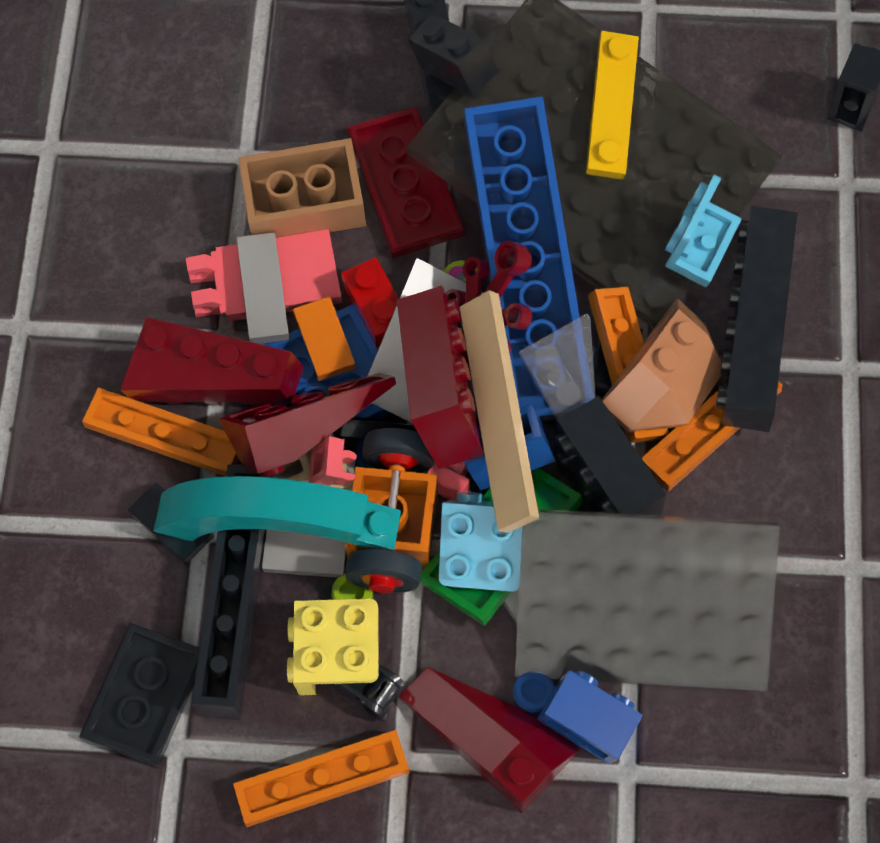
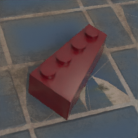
[397,285,485,469]
[120,317,304,405]

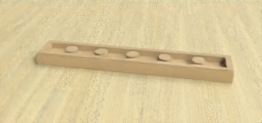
[459,290,539,533]

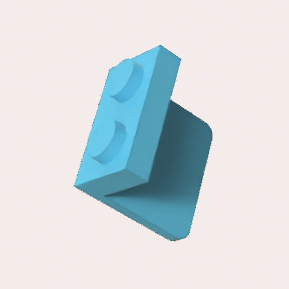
[665,174,742,288]
[439,492,525,592]

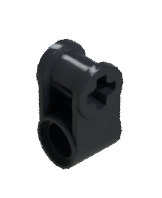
[331,665,408,722]

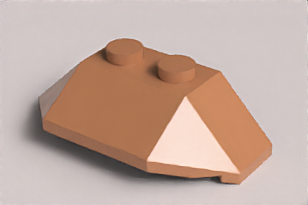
[602,299,722,432]

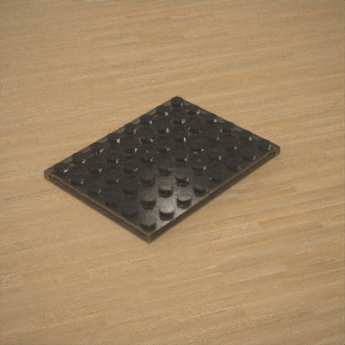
[406,0,782,328]

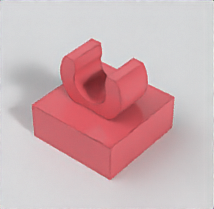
[309,436,357,486]
[427,462,471,500]

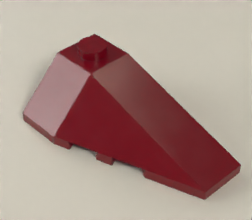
[219,373,397,477]
[399,667,579,813]

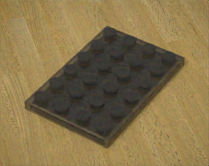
[515,509,780,691]

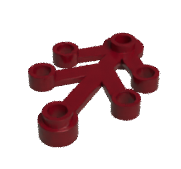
[446,241,532,364]

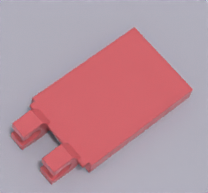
[186,229,342,322]

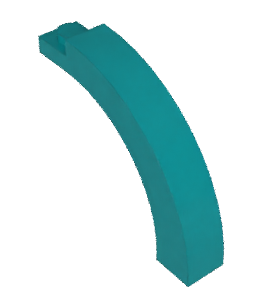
[154,476,401,551]

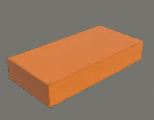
[293,296,356,381]

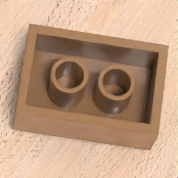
[238,138,366,238]

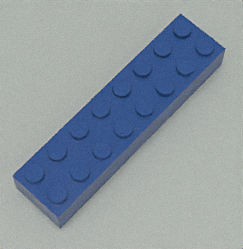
[464,96,593,422]

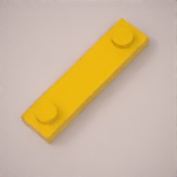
[585,31,639,180]

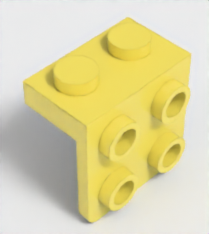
[287,599,379,696]

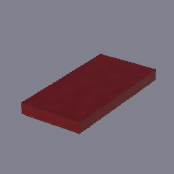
[346,106,465,258]

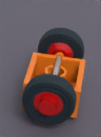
[345,428,438,593]

